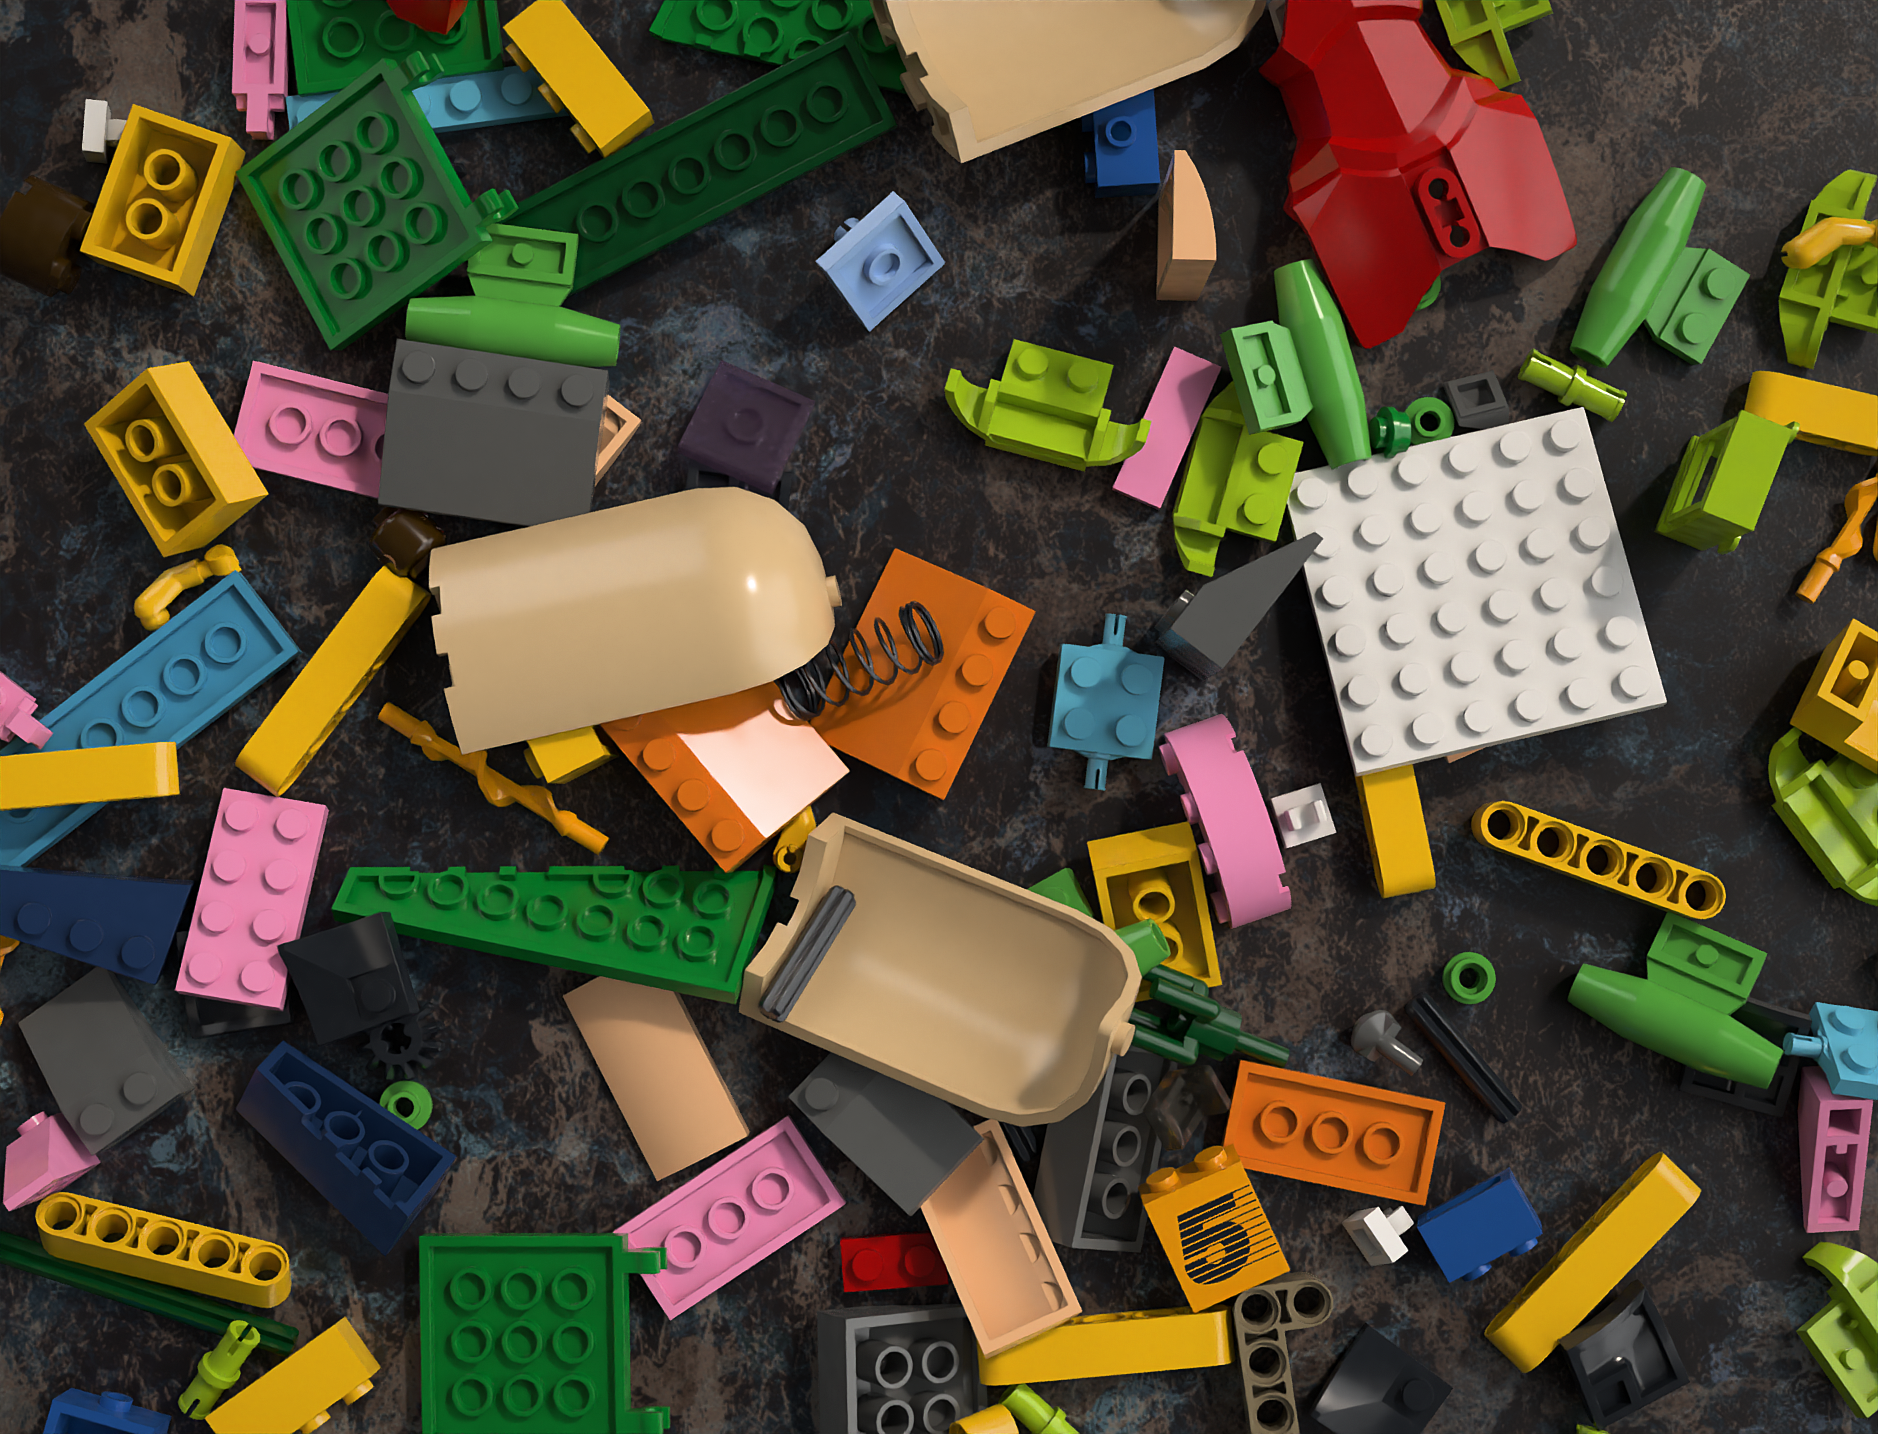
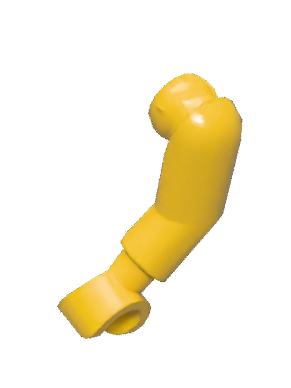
[1781,217,1878,269]
[133,544,241,631]
[773,805,816,873]

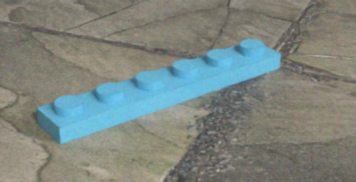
[286,66,569,133]

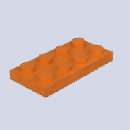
[1221,1059,1446,1206]

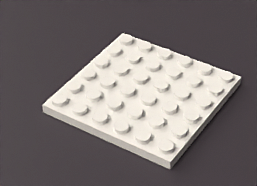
[1286,407,1667,777]

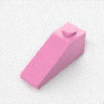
[1797,1066,1873,1233]
[3,1111,101,1211]

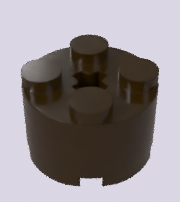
[0,175,95,297]

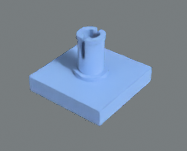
[815,191,945,332]

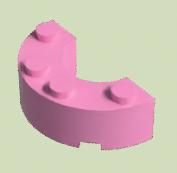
[1159,714,1291,929]

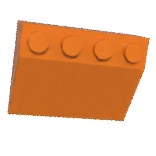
[810,548,1036,801]
[600,681,850,873]

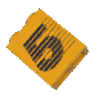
[1138,1144,1291,1313]

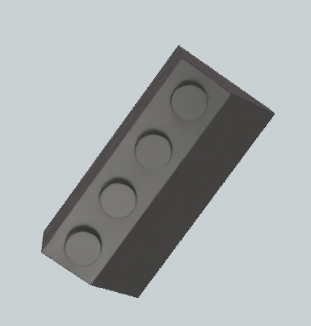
[1033,1045,1178,1253]

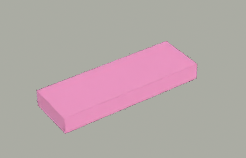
[1112,347,1221,510]

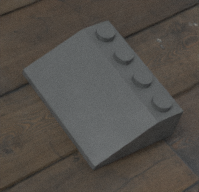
[378,339,610,527]
[1154,532,1324,681]
[817,1303,987,1434]

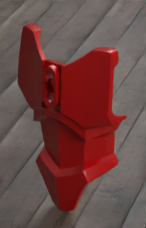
[1259,0,1577,349]

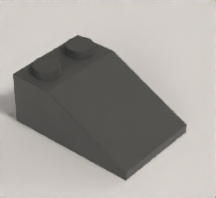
[18,966,195,1156]
[788,1052,984,1216]

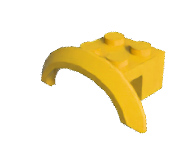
[1790,618,1878,775]

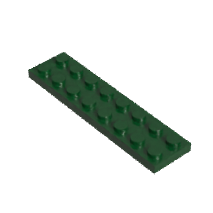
[495,31,898,299]

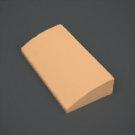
[1156,150,1216,301]
[563,976,750,1181]
[920,1119,1082,1359]

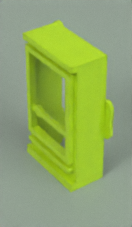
[1654,410,1800,555]

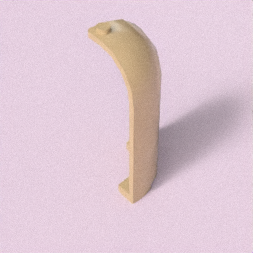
[869,0,1267,163]
[429,487,842,755]
[739,813,1142,1127]

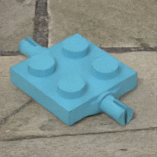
[1047,614,1164,791]
[1783,1002,1878,1100]

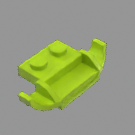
[1435,0,1553,89]
[1779,169,1878,369]
[944,339,1152,472]
[1171,381,1304,577]
[1768,727,1878,906]
[1796,1242,1878,1419]

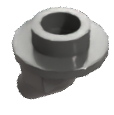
[1350,1010,1423,1076]

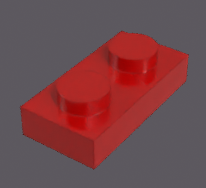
[840,1230,948,1292]

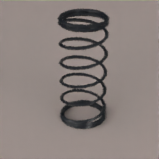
[777,601,944,721]

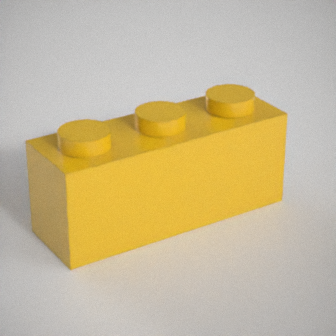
[503,0,655,158]
[205,1317,381,1434]

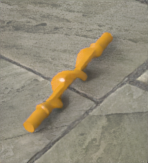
[1795,473,1878,604]
[378,702,609,855]

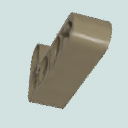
[1229,1272,1333,1434]

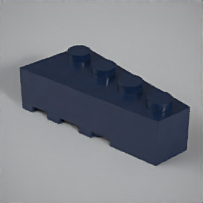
[0,865,196,985]
[236,1041,457,1257]

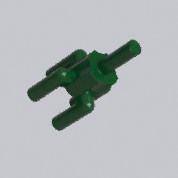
[1128,964,1289,1068]

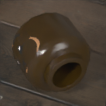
[369,507,446,582]

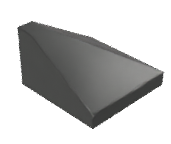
[1443,370,1509,429]

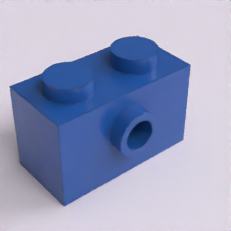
[1080,88,1160,198]
[1417,1167,1543,1283]
[43,1388,172,1434]

